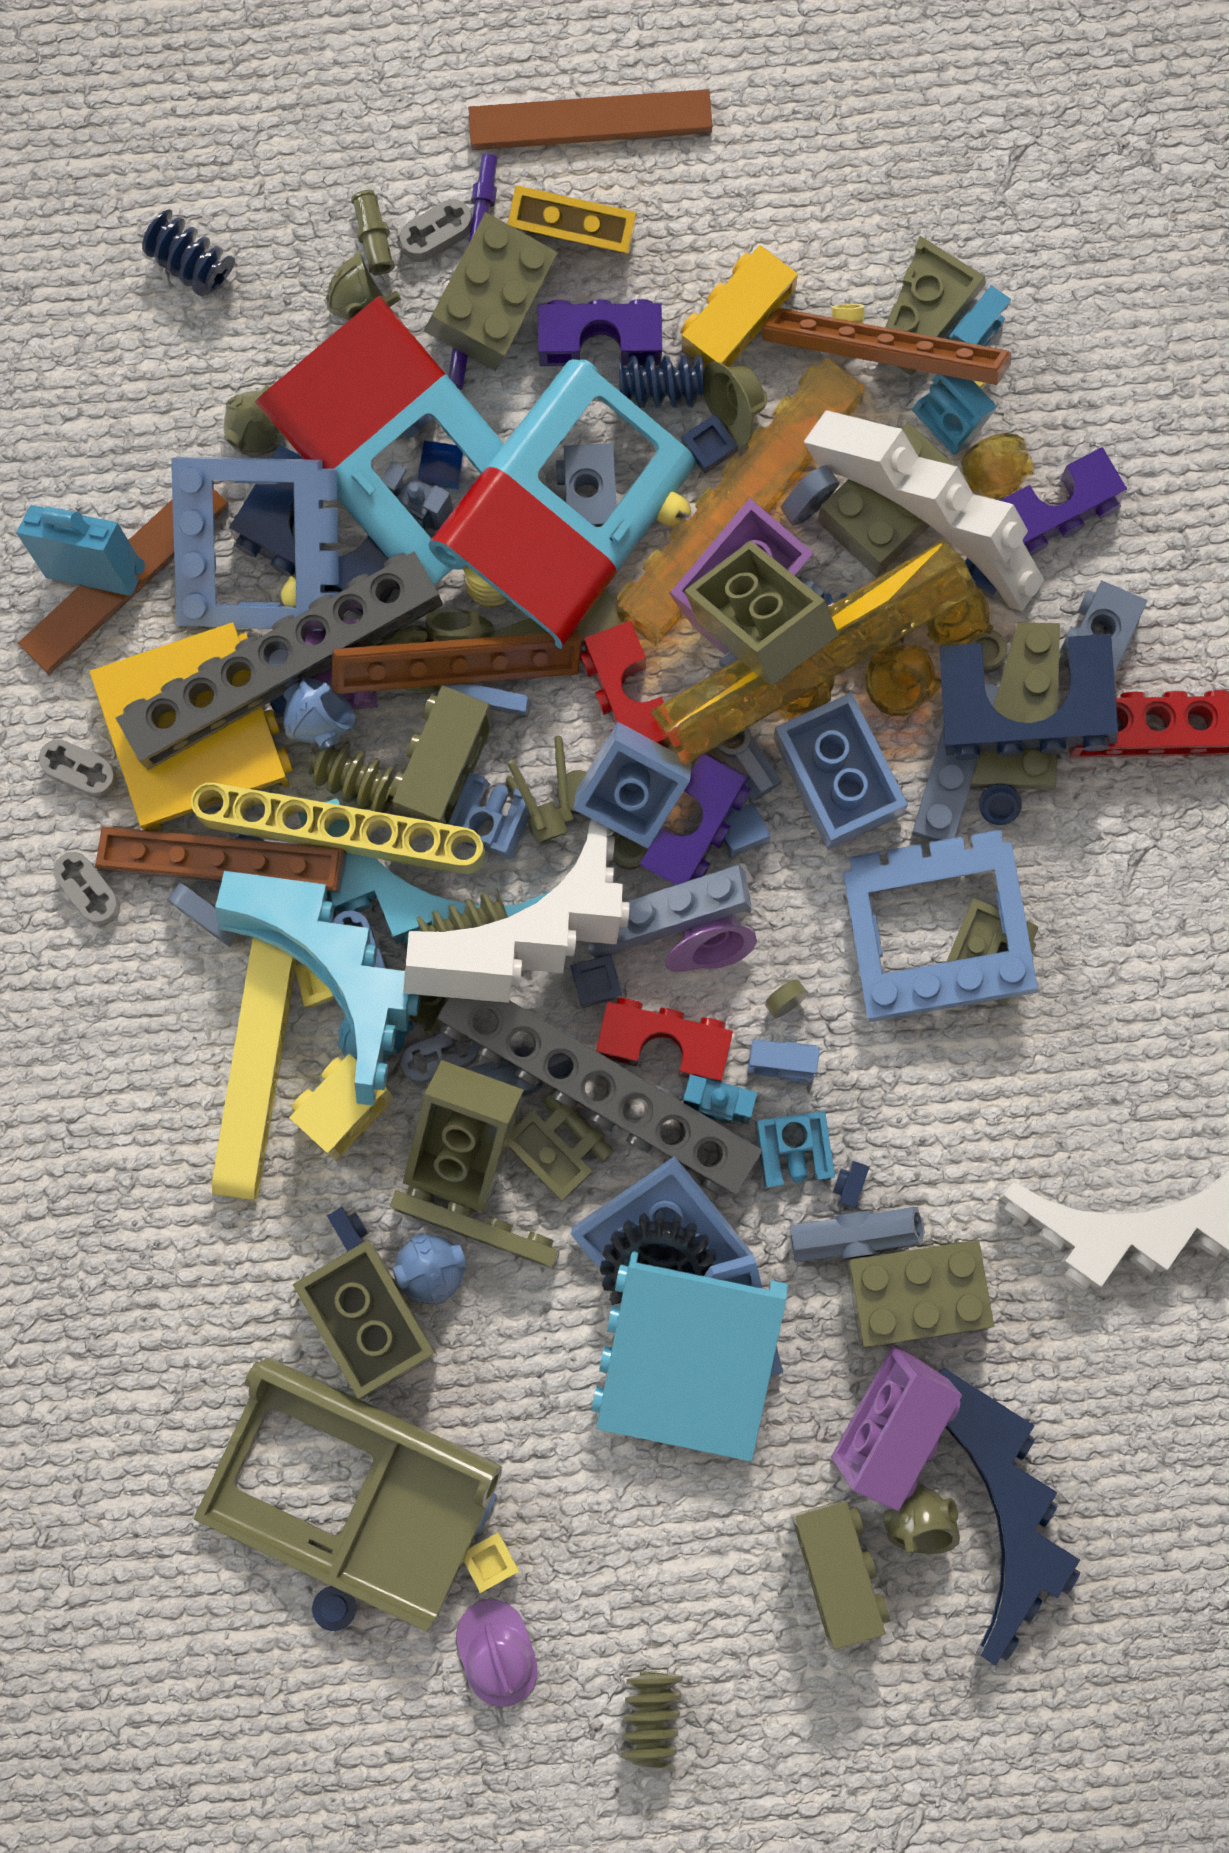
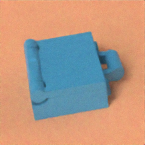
[16,505,145,596]

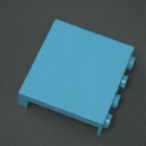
[591,1251,788,1462]

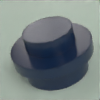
[979,783,1022,825]
[312,1586,357,1631]

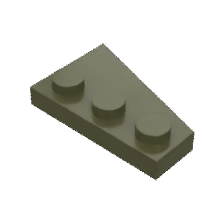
[885,236,986,376]

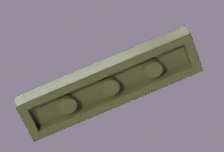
[390,1187,560,1269]

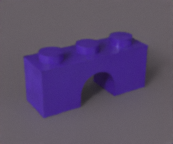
[538,299,662,366]
[999,447,1127,556]
[640,752,752,885]

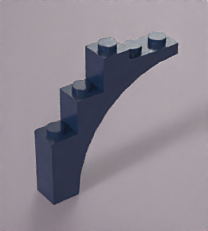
[939,1368,1081,1666]

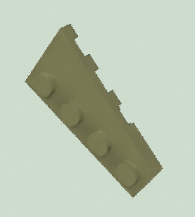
[971,622,1060,790]

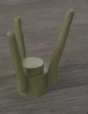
[506,735,573,843]

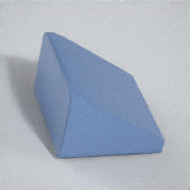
[724,803,771,857]

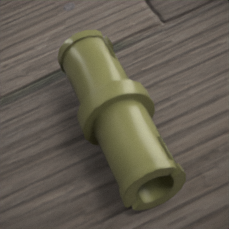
[351,190,395,275]

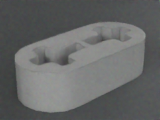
[400,199,472,262]
[39,739,117,798]
[54,852,120,925]

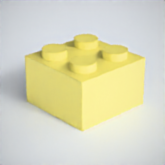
[289,1054,394,1162]

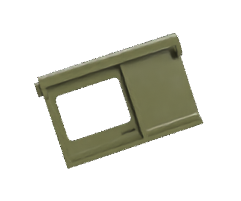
[193,1357,502,1632]

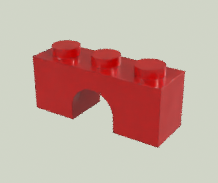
[580,620,677,748]
[596,998,733,1082]

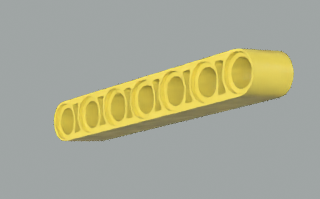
[191,783,485,874]
[212,937,297,1201]

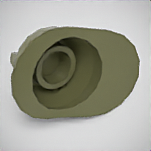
[703,362,767,446]

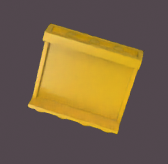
[89,622,293,831]

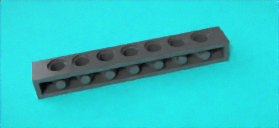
[116,551,443,770]
[435,997,763,1197]

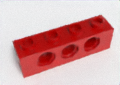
[1069,690,1229,758]

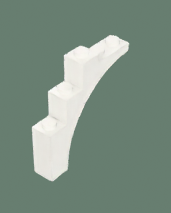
[803,410,1044,611]
[403,819,629,1003]
[999,1169,1229,1290]

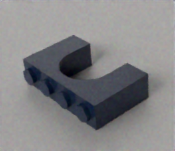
[229,444,426,616]
[939,634,1118,760]

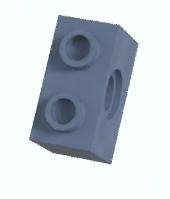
[556,443,618,535]
[1061,580,1148,675]

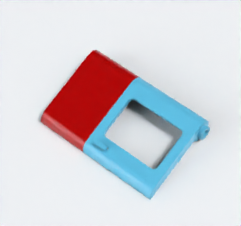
[255,296,504,585]
[428,359,696,649]

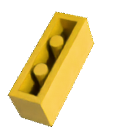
[508,185,638,255]
[680,245,798,368]

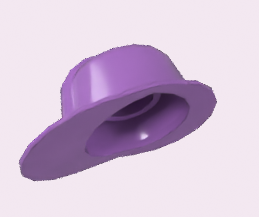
[665,915,757,972]
[456,1599,538,1707]

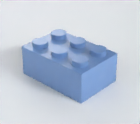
[773,692,908,850]

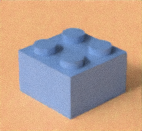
[573,721,691,849]

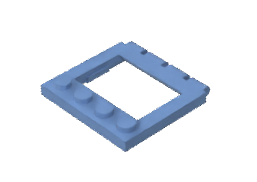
[171,456,339,631]
[843,829,1039,1022]

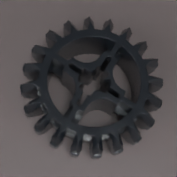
[600,1210,716,1305]

